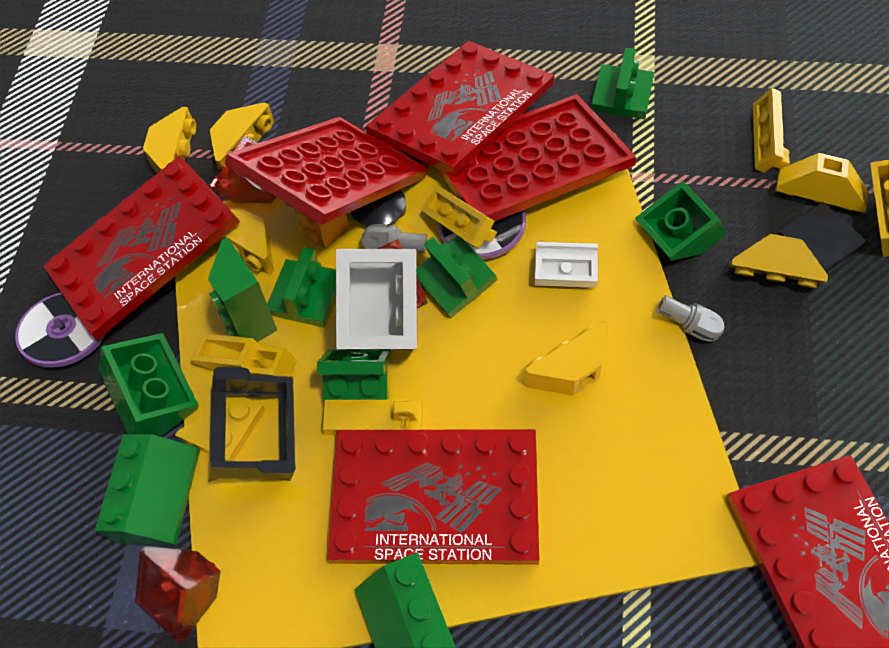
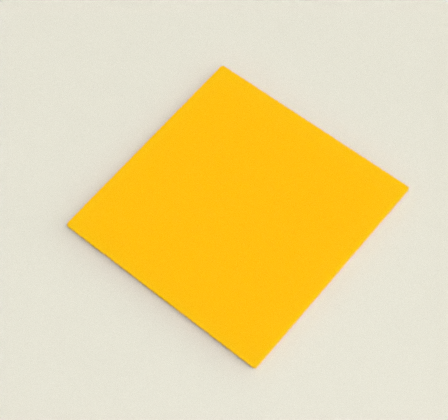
[175,133,758,648]

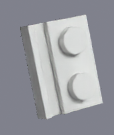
[535,242,598,288]

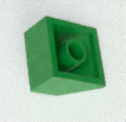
[635,181,726,261]

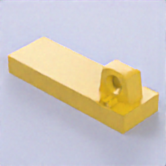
[753,88,790,173]
[422,185,497,248]
[322,400,423,435]

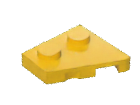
[175,397,265,461]

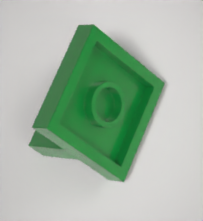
[591,47,655,119]
[416,235,498,318]
[267,247,336,328]
[317,349,391,401]

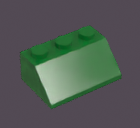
[208,237,278,342]
[98,333,199,436]
[95,434,200,546]
[354,552,456,648]

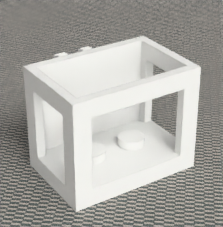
[336,249,417,350]

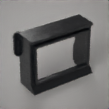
[209,367,296,482]

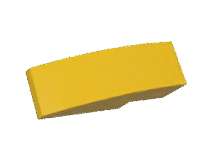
[191,334,297,377]

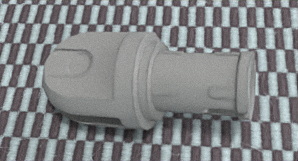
[361,224,428,254]
[656,295,724,342]

